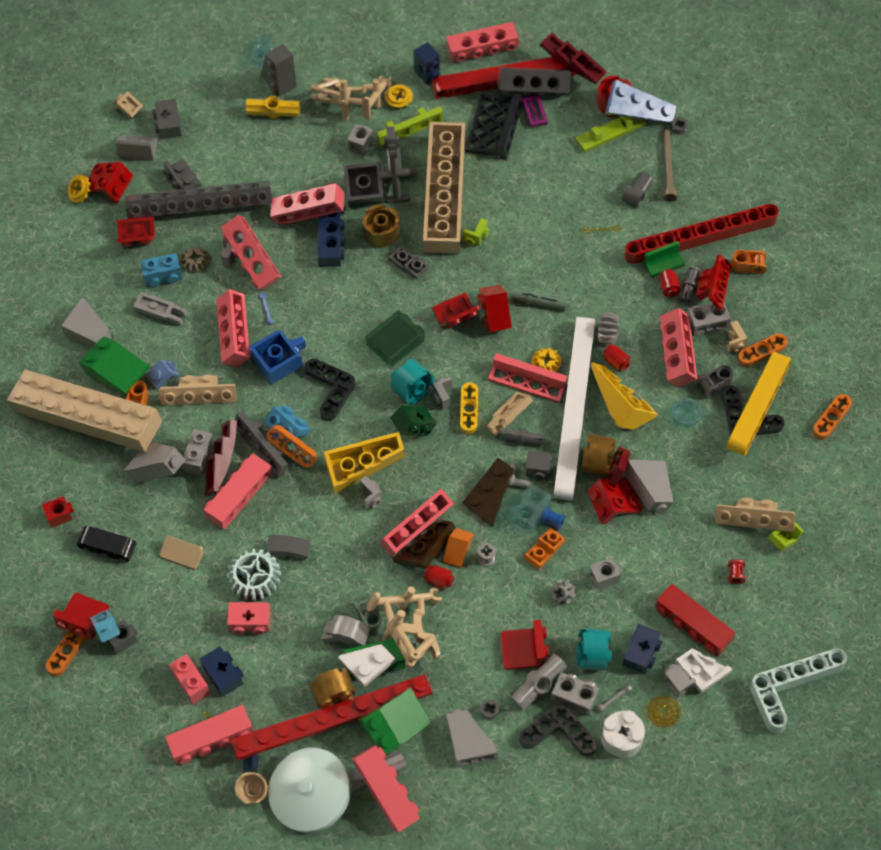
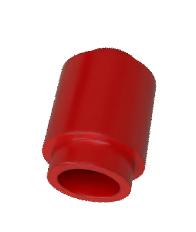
[659,269,681,298]
[602,344,631,371]
[423,565,454,590]

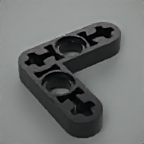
[305,359,355,421]
[722,385,784,435]
[519,705,597,756]

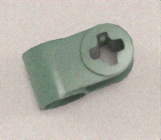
[353,595,383,635]

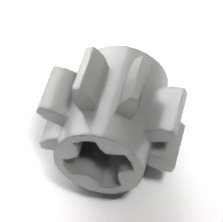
[550,579,576,604]

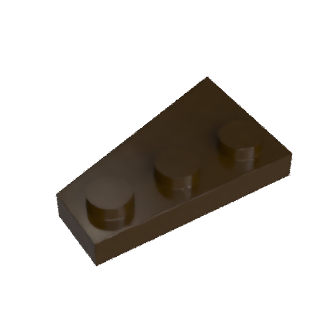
[462,458,514,526]
[392,519,456,569]

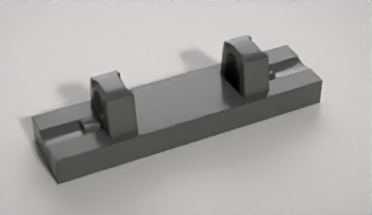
[235,411,288,479]

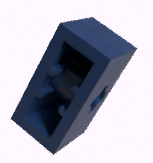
[413,42,440,84]
[623,624,663,674]
[199,646,244,697]

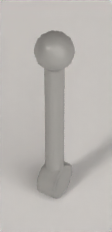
[597,684,632,712]

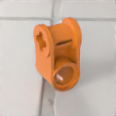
[731,250,767,274]
[126,381,149,406]

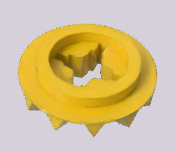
[385,85,413,110]
[68,174,91,203]
[532,347,562,372]

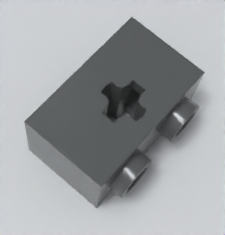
[152,98,182,139]

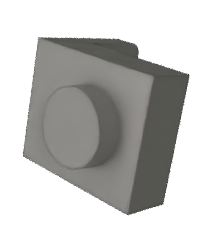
[433,377,452,410]
[360,476,382,510]

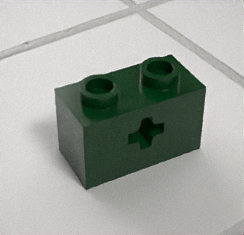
[390,405,437,437]

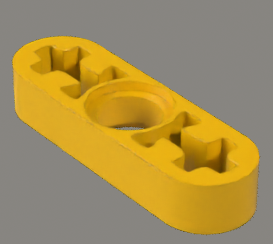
[460,382,478,434]

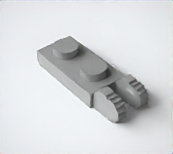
[133,292,188,325]

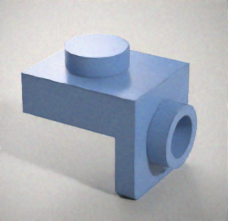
[145,359,180,389]

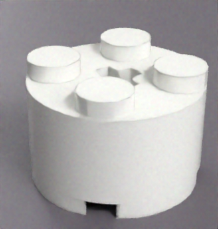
[602,711,645,758]

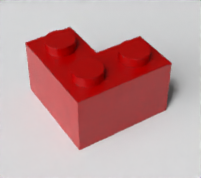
[477,285,512,332]

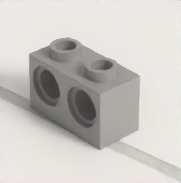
[687,302,731,336]
[182,429,214,476]
[551,672,599,716]

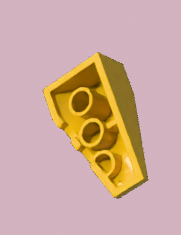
[590,363,658,430]

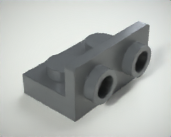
[163,158,201,190]

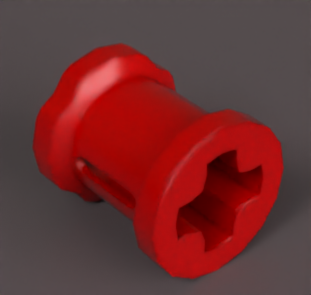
[728,559,746,584]

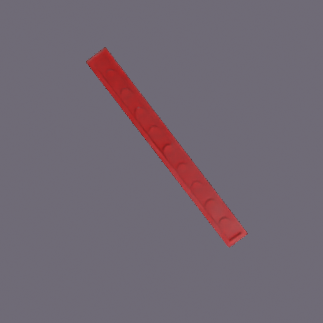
[231,674,432,761]

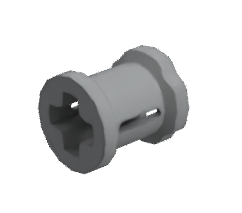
[478,543,496,566]

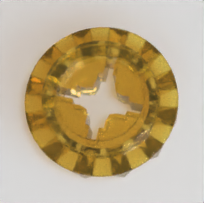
[648,694,681,727]

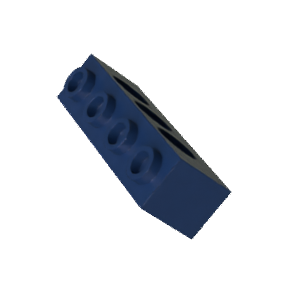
[318,205,345,267]

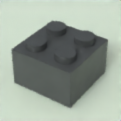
[344,162,385,206]

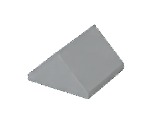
[115,135,158,160]

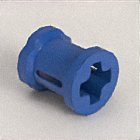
[540,507,566,531]

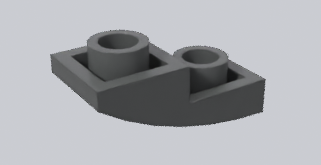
[388,245,429,279]
[265,535,310,561]

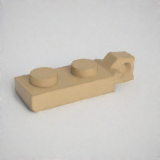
[487,392,533,436]

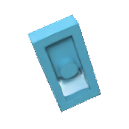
[90,609,120,642]

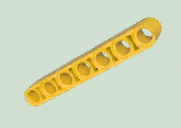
[726,352,792,456]

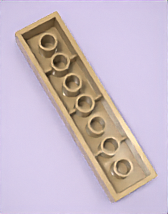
[423,122,465,254]
[7,370,162,452]

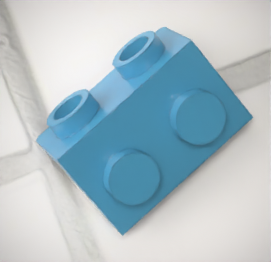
[140,253,182,287]
[264,406,312,445]

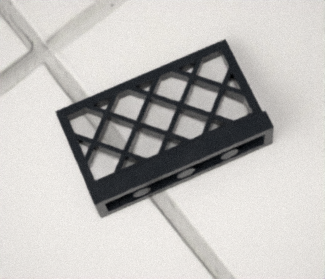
[465,93,523,160]

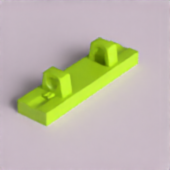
[377,106,443,147]
[576,116,646,153]

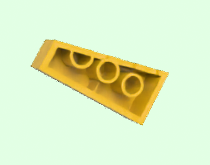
[324,432,404,494]

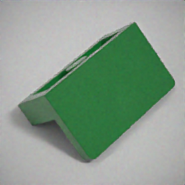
[644,241,685,278]

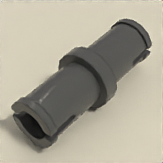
[680,267,700,304]
[503,428,543,446]

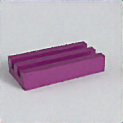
[522,95,548,128]

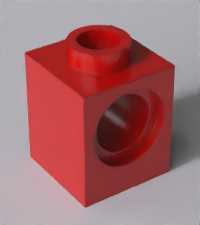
[42,496,74,528]

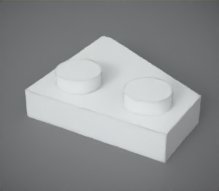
[338,644,395,687]
[675,649,732,693]

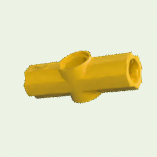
[246,96,300,119]

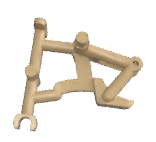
[311,75,392,121]
[367,587,442,668]

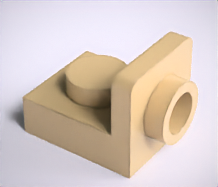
[113,91,143,119]
[727,321,747,353]

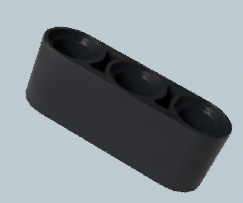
[76,526,137,562]

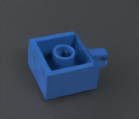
[249,331,306,385]

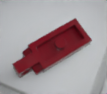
[609,445,631,485]

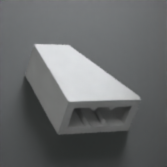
[61,298,112,348]
[124,442,185,483]
[624,460,673,513]
[446,709,498,767]

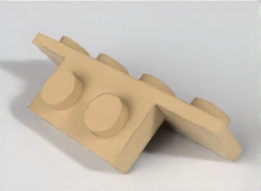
[159,374,237,406]
[715,498,795,532]

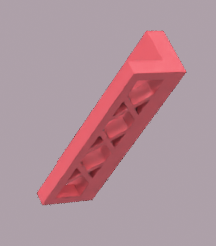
[488,353,567,403]

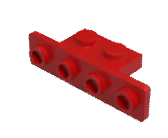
[696,254,731,310]

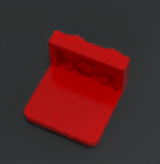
[88,161,134,203]
[116,216,156,246]
[431,292,481,329]
[587,478,643,524]
[52,593,110,640]
[501,620,549,670]

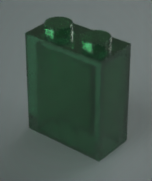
[365,310,424,368]

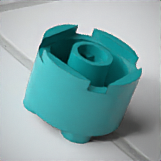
[390,358,434,404]
[576,628,612,670]

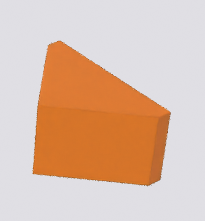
[443,528,475,568]

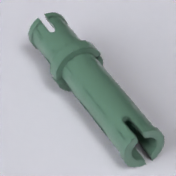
[511,288,568,311]

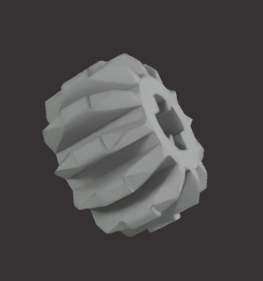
[598,313,620,345]

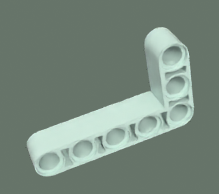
[750,648,847,734]

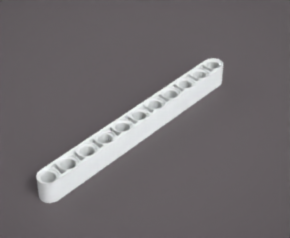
[553,317,595,501]

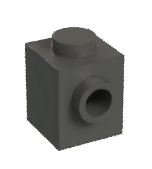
[525,451,555,480]

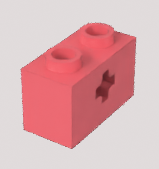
[227,602,271,635]
[169,654,210,705]

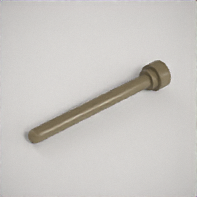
[663,130,678,201]

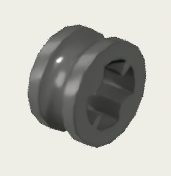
[671,117,688,135]
[481,700,499,720]

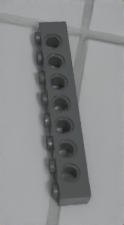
[125,180,272,219]

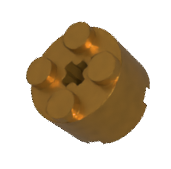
[363,204,400,247]
[582,434,616,476]
[309,668,356,708]

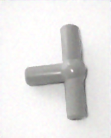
[509,464,530,488]

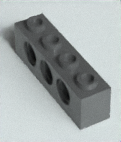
[497,67,571,96]

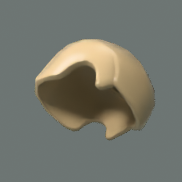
[234,772,268,804]

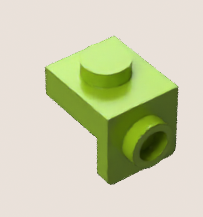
[463,218,490,246]
[768,522,804,551]

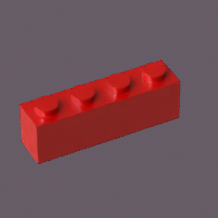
[655,583,736,656]

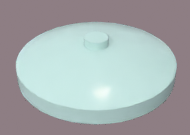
[268,748,351,833]

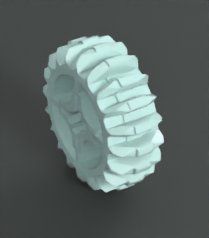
[227,548,281,602]

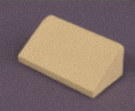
[160,535,204,570]

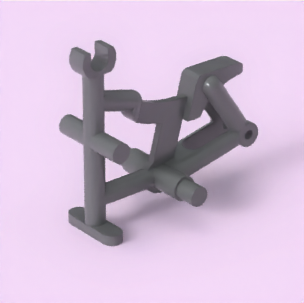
[380,126,417,204]

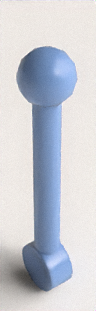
[259,292,274,325]

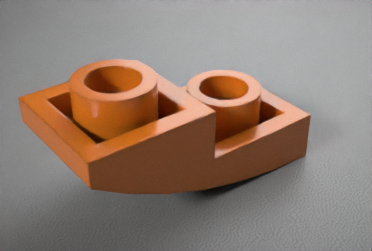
[524,528,566,570]

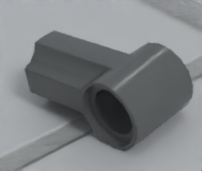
[622,171,653,207]

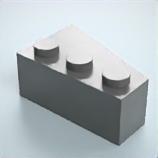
[261,44,297,97]

